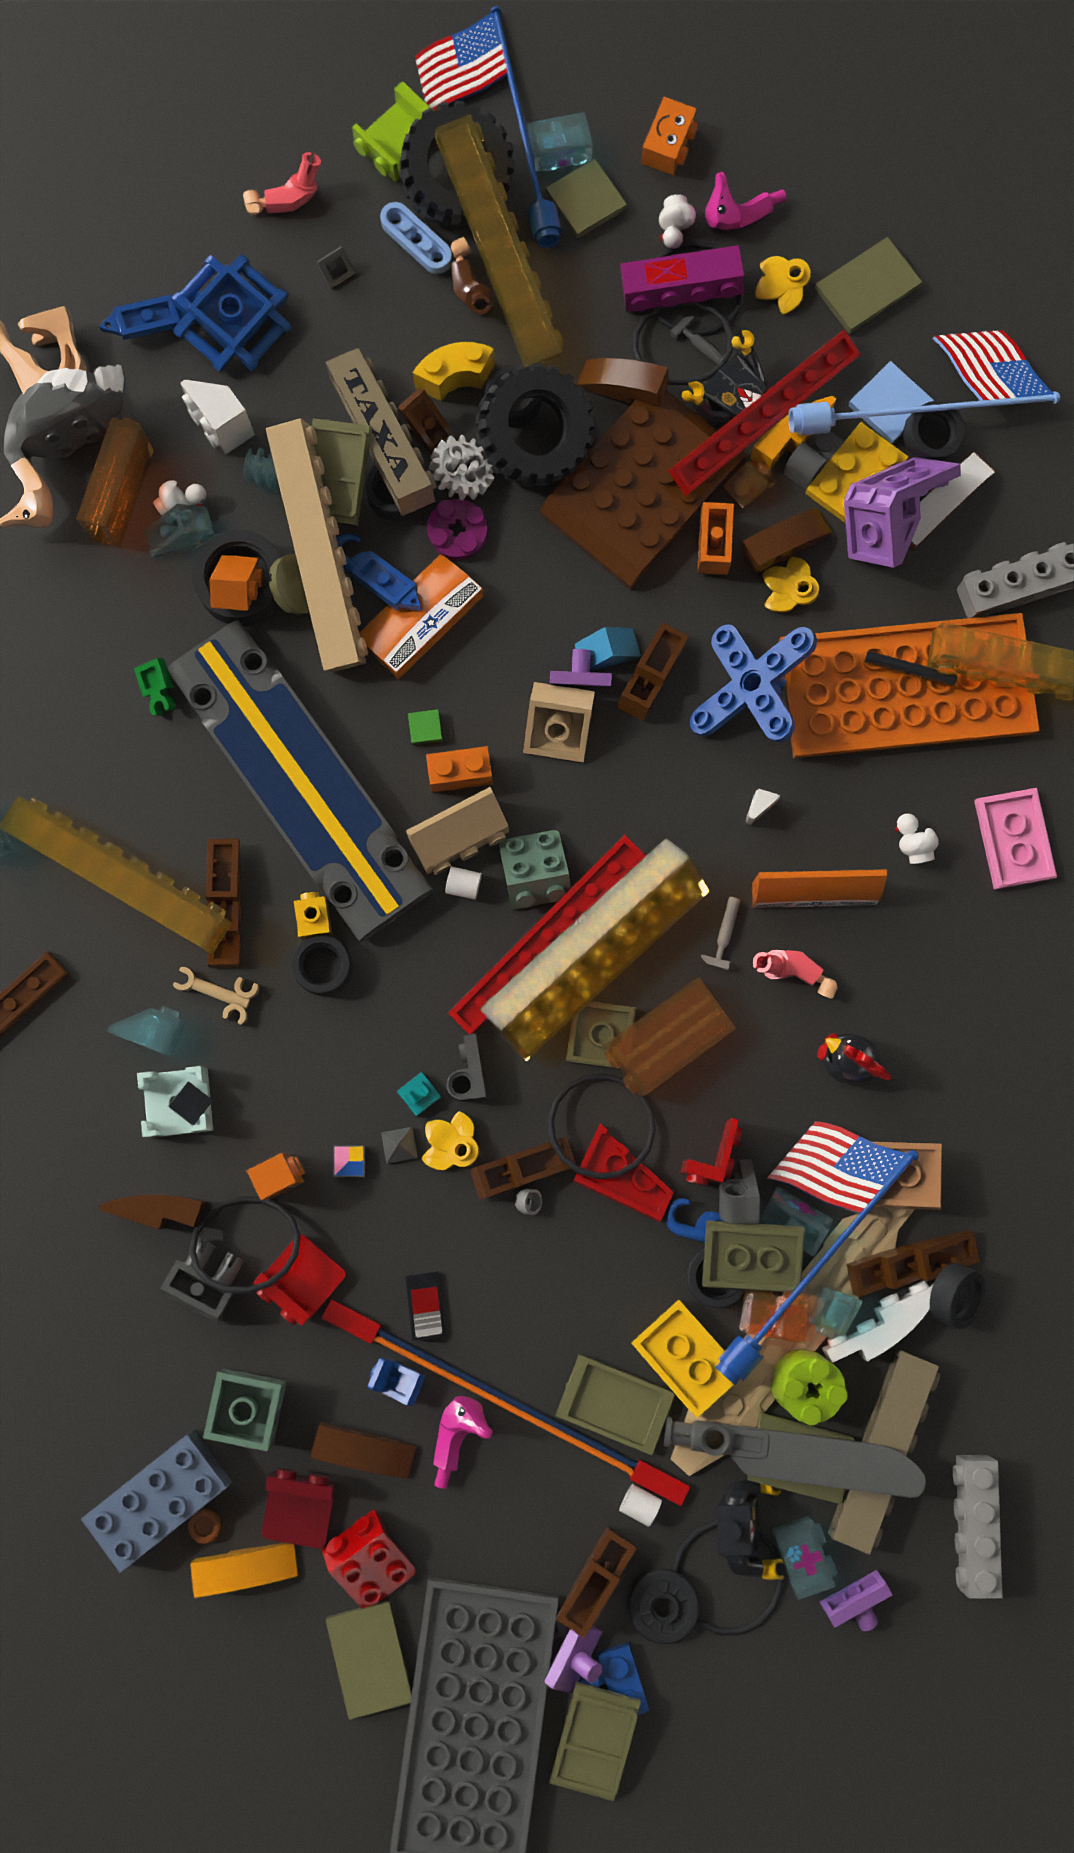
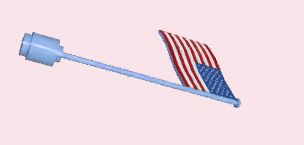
[789,330,1060,436]

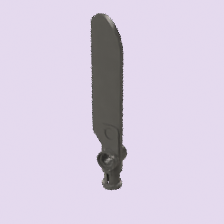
[664,1417,926,1498]

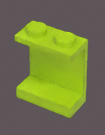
[352,81,434,182]

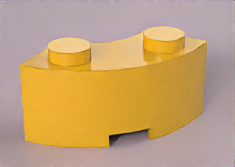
[413,342,495,401]

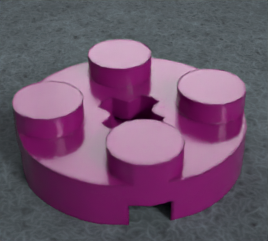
[427,499,488,561]

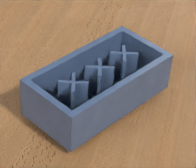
[81,1430,233,1573]

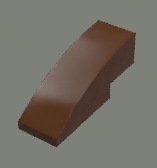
[576,358,670,406]
[741,508,832,574]
[617,622,689,721]
[470,1136,576,1200]
[98,1195,207,1229]
[310,1422,416,1479]
[556,1526,637,1639]

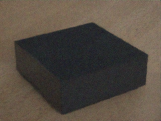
[167,1081,213,1126]

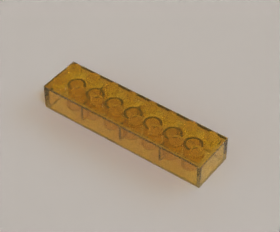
[480,838,709,1061]

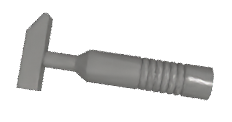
[701,897,741,970]

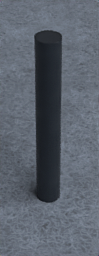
[864,651,957,686]

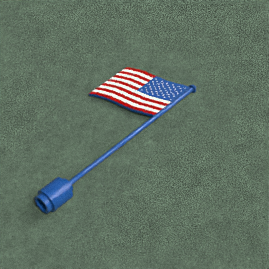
[415,6,562,248]
[715,1121,919,1385]

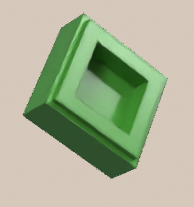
[408,709,442,745]

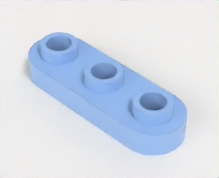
[380,202,452,274]

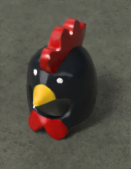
[817,1033,892,1085]

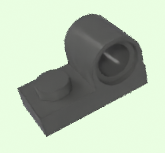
[783,431,845,490]
[446,1034,487,1101]
[719,1159,760,1224]

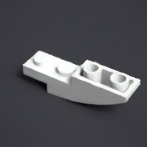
[822,1280,934,1363]

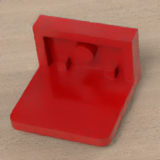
[680,1118,742,1186]
[253,1234,346,1326]
[321,1509,416,1608]

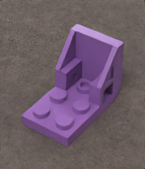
[844,457,961,568]

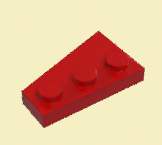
[573,1123,674,1223]

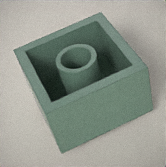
[203,1368,287,1451]

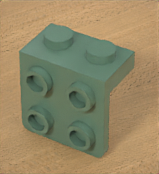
[499,830,571,910]

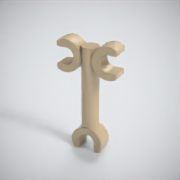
[173,967,260,1026]

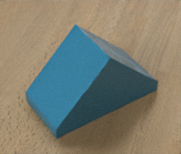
[575,627,641,672]

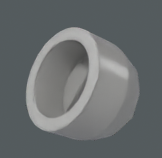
[515,1189,542,1215]

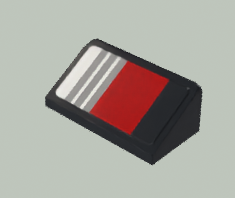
[405,1271,446,1341]

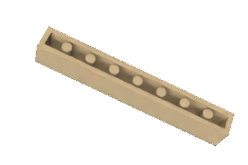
[266,418,368,672]

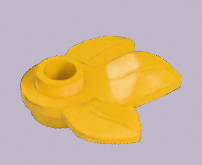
[755,256,811,315]
[762,557,820,612]
[422,1111,479,1171]

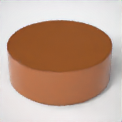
[188,1508,222,1544]

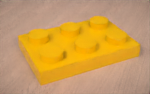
[805,422,908,523]
[631,1300,734,1418]

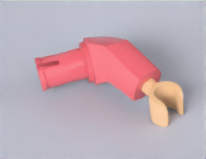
[243,152,321,215]
[753,950,838,999]

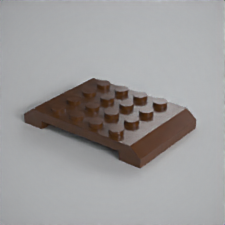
[539,389,748,590]

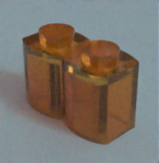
[739,1290,811,1344]

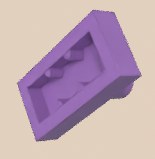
[550,649,612,687]
[820,1570,892,1631]
[545,1625,602,1693]

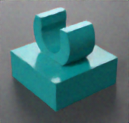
[397,1072,441,1116]

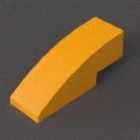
[750,396,837,472]
[190,1543,299,1598]

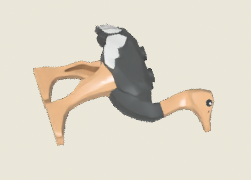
[0,306,124,529]

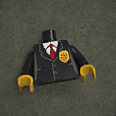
[682,330,767,426]
[717,1480,784,1580]

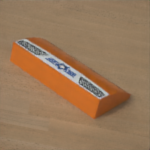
[359,554,483,680]
[752,869,887,908]

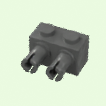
[160,1237,245,1324]

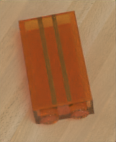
[76,417,154,548]
[603,977,736,1096]

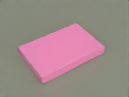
[974,788,1057,890]

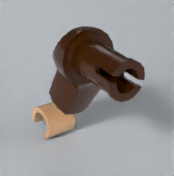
[451,237,494,315]

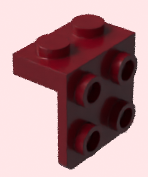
[261,1468,337,1548]

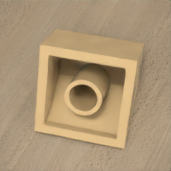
[523,682,595,763]

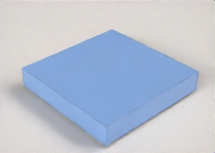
[848,361,934,444]

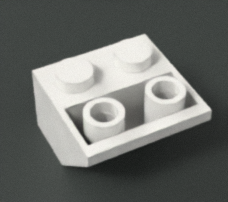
[181,380,255,455]

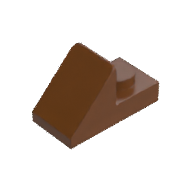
[397,388,456,454]

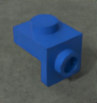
[368,1358,425,1406]

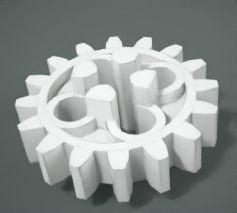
[429,435,494,500]

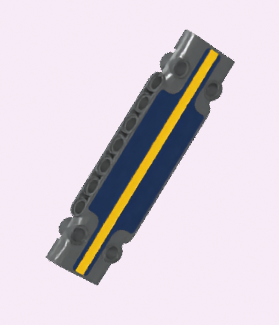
[167,621,433,942]

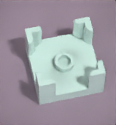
[137,1066,213,1138]

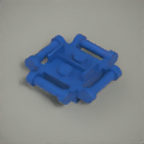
[170,254,292,373]

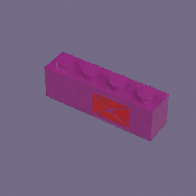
[620,245,744,312]

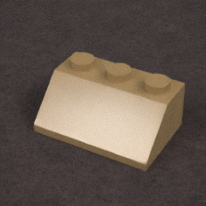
[406,787,509,875]

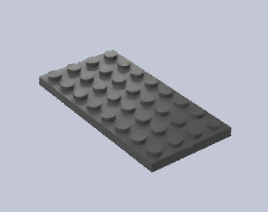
[390,1577,558,1853]

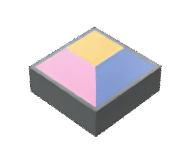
[333,1145,366,1177]

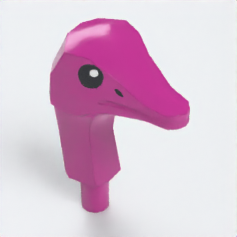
[705,172,786,230]
[433,1396,493,1489]

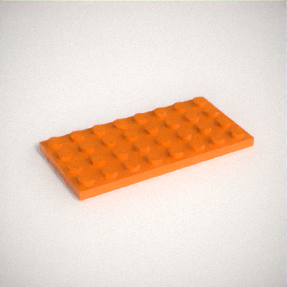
[779,613,1039,758]

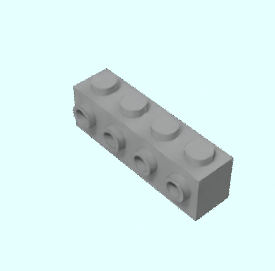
[957,542,1074,618]
[953,1455,1002,1598]

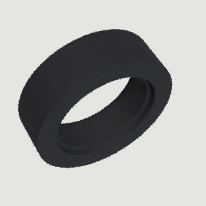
[192,530,280,626]

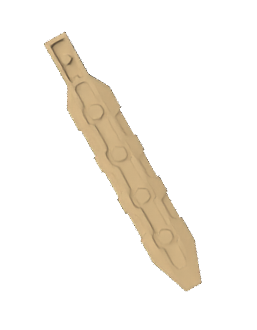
[670,1207,915,1476]

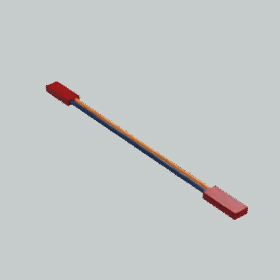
[322,1299,690,1506]

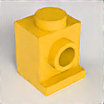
[294,892,333,941]

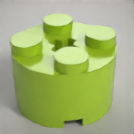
[771,1349,847,1425]

